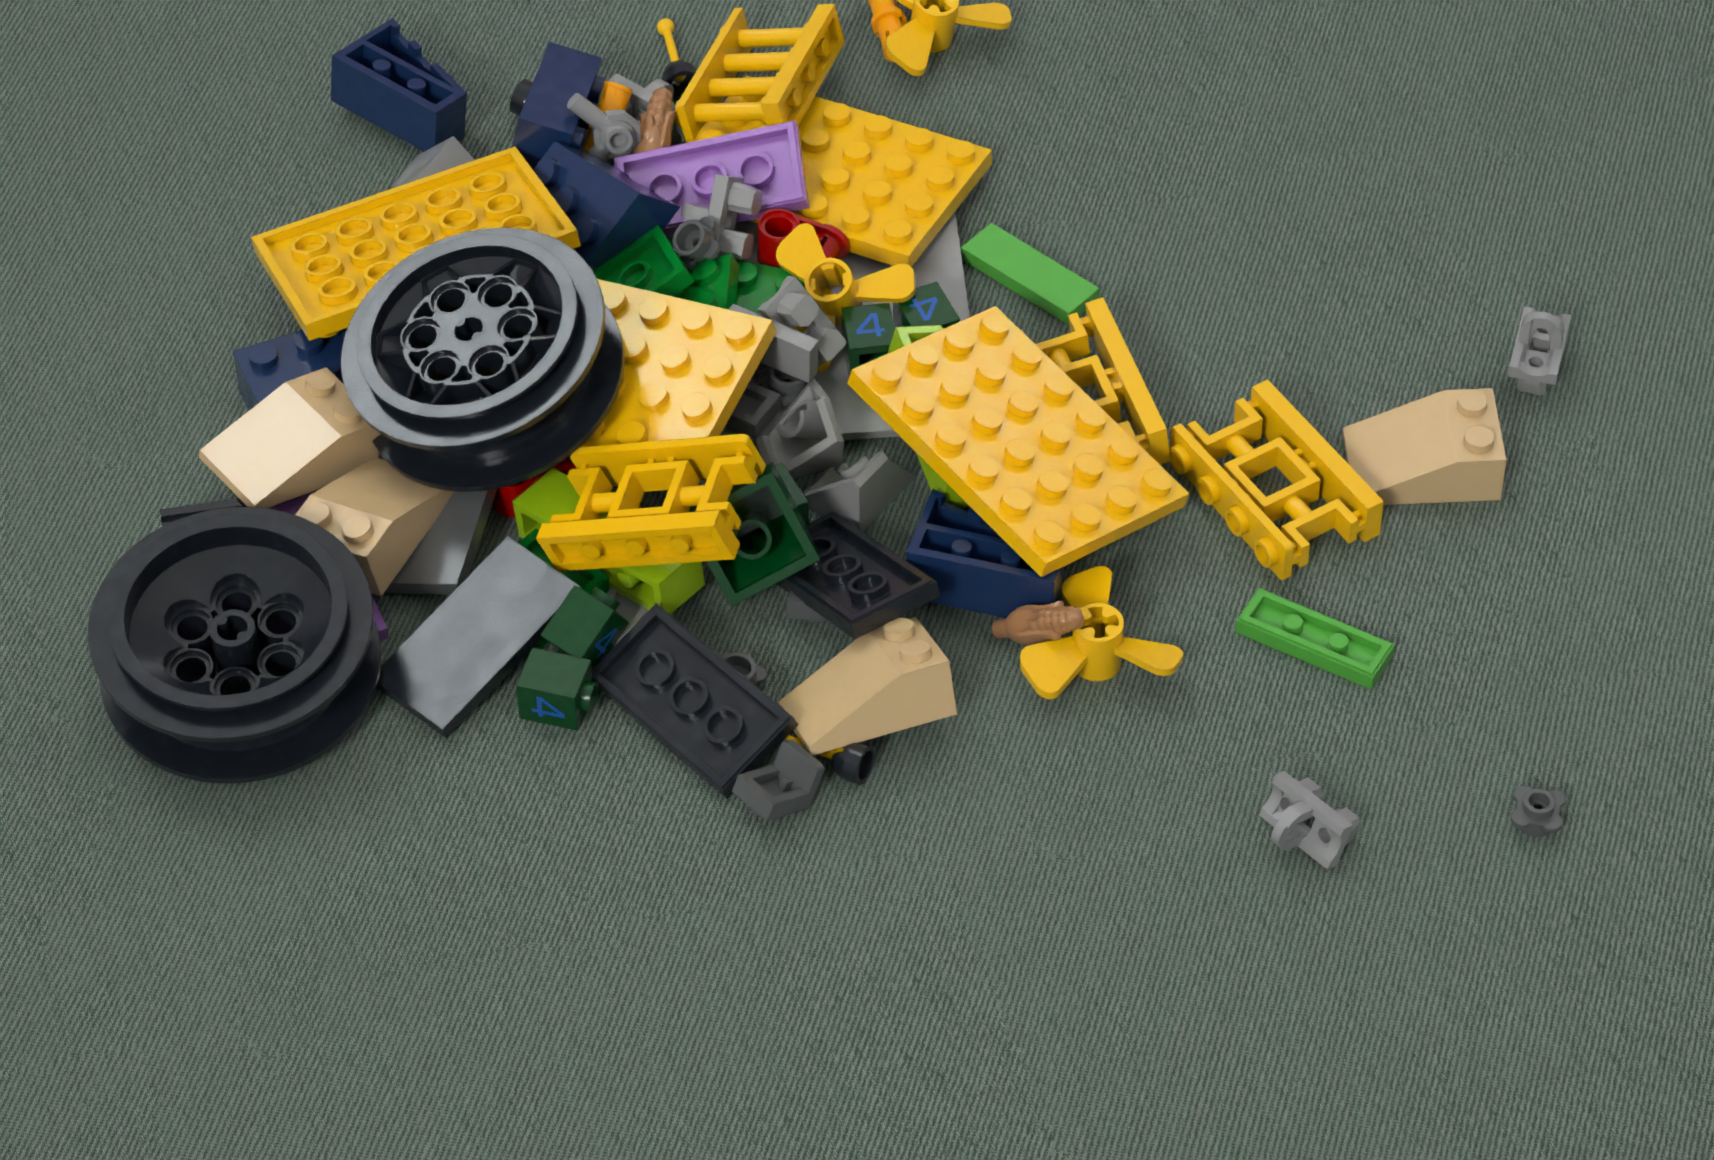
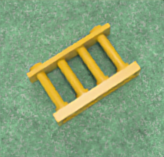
[675,4,845,143]

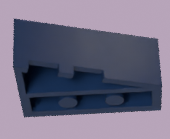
[331,18,467,152]
[511,42,606,170]
[533,141,680,268]
[233,328,347,411]
[906,488,1065,618]

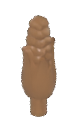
[633,87,677,154]
[992,601,1084,645]

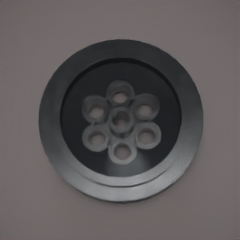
[341,227,625,492]
[88,507,381,784]

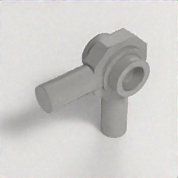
[567,93,641,161]

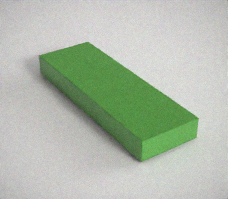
[961,223,1100,325]
[1235,588,1395,690]

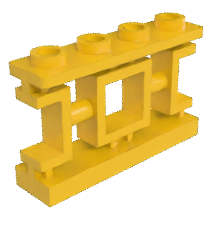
[1021,297,1171,465]
[1169,379,1384,581]
[536,434,766,571]

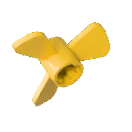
[885,0,1012,76]
[776,223,916,372]
[1020,566,1183,699]

